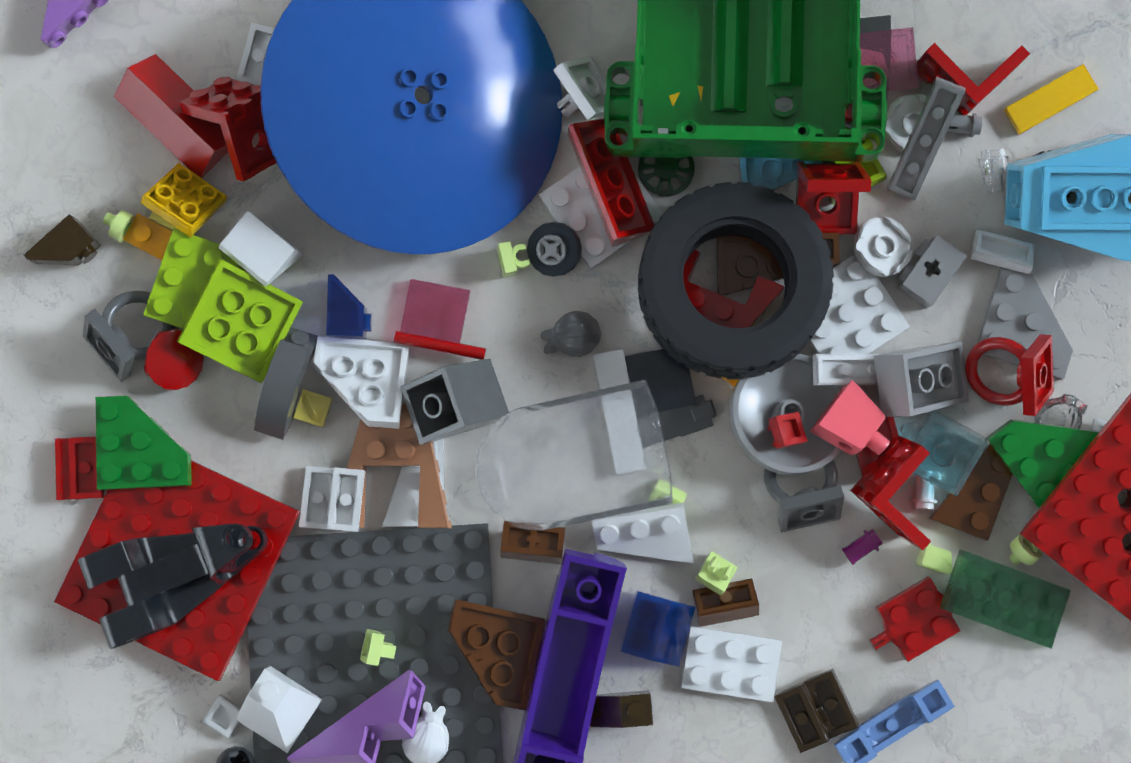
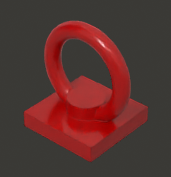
[965,334,1054,416]

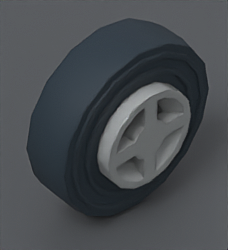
[527,222,582,277]

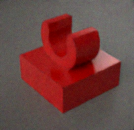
[767,412,808,449]

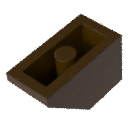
[24,214,101,266]
[590,690,653,728]

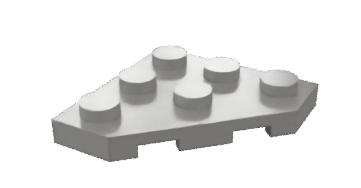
[977,267,1073,380]

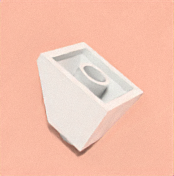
[236,666,322,753]

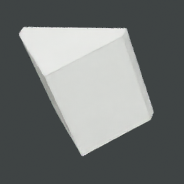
[219,211,303,287]

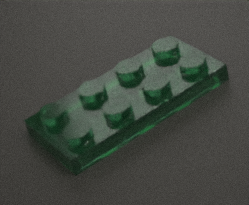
[940,550,1071,649]

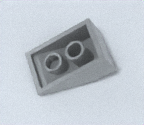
[874,341,969,417]

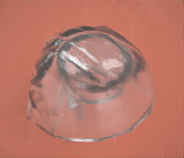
[1034,394,1088,429]

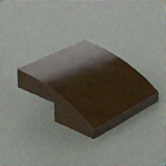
[774,668,859,753]

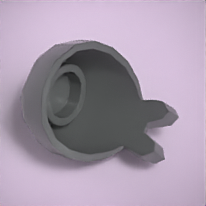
[540,311,601,357]

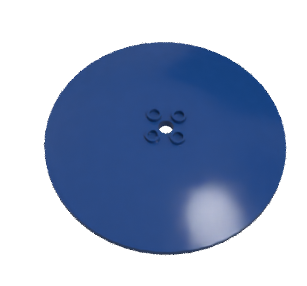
[260,0,563,255]

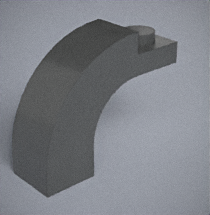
[254,327,318,440]

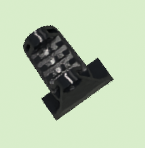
[78,524,268,649]

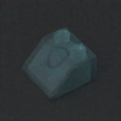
[913,410,988,497]

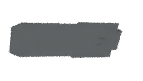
[637,394,717,448]

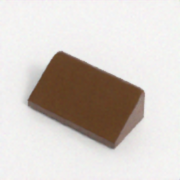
[692,578,759,627]

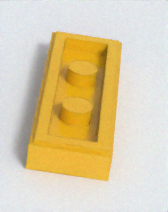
[1004,64,1099,135]

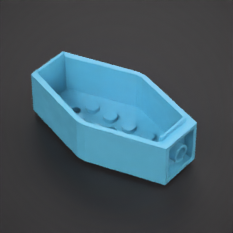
[1004,134,1131,261]

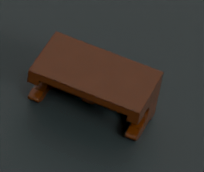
[500,521,566,565]

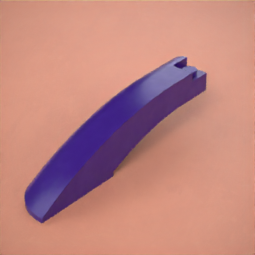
[513,548,627,763]

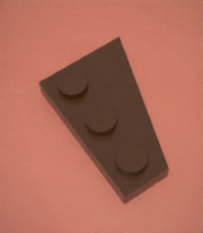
[928,444,1012,541]

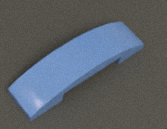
[834,680,955,763]

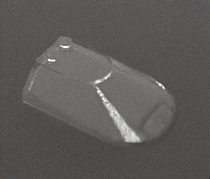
[476,380,673,530]

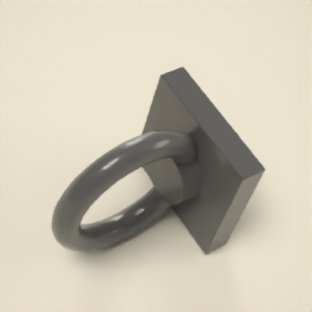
[83,290,176,382]
[764,460,844,533]

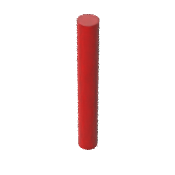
[394,331,486,360]

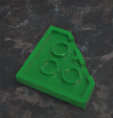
[95,395,192,490]
[986,419,1099,509]

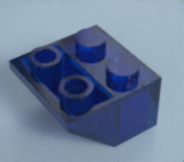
[619,590,696,667]

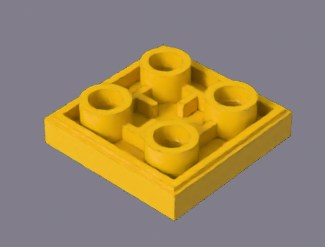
[140,163,228,238]

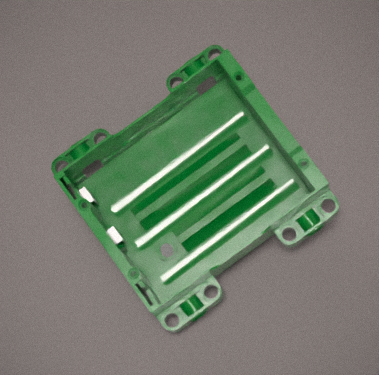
[604,0,887,162]

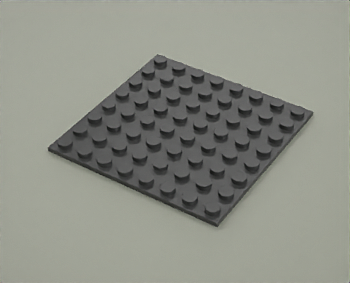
[247,523,503,763]

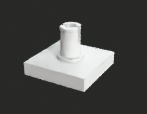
[553,56,606,120]

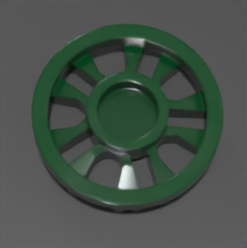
[638,156,695,197]

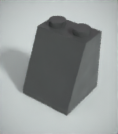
[400,358,510,445]

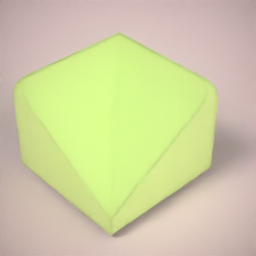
[916,544,953,575]

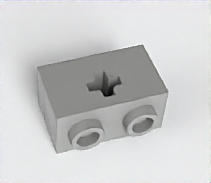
[897,235,967,309]

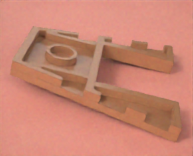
[347,404,452,528]

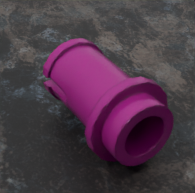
[842,529,883,565]

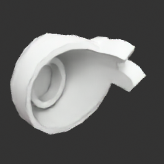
[402,701,449,763]

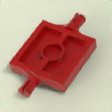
[869,576,966,662]

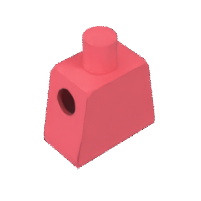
[810,380,890,456]

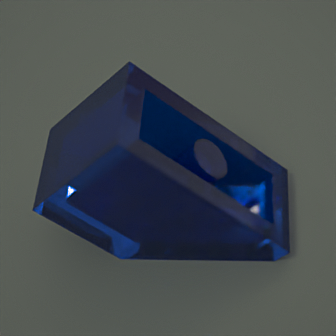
[326,274,372,339]

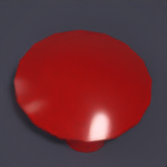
[144,329,204,390]

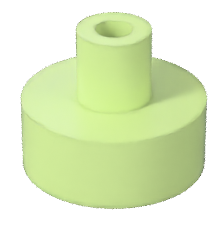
[103,210,135,243]
[1009,534,1043,565]

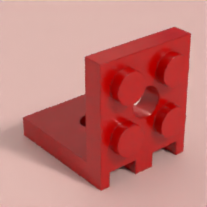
[914,43,1030,115]
[179,76,276,182]
[796,161,871,235]
[850,435,931,550]

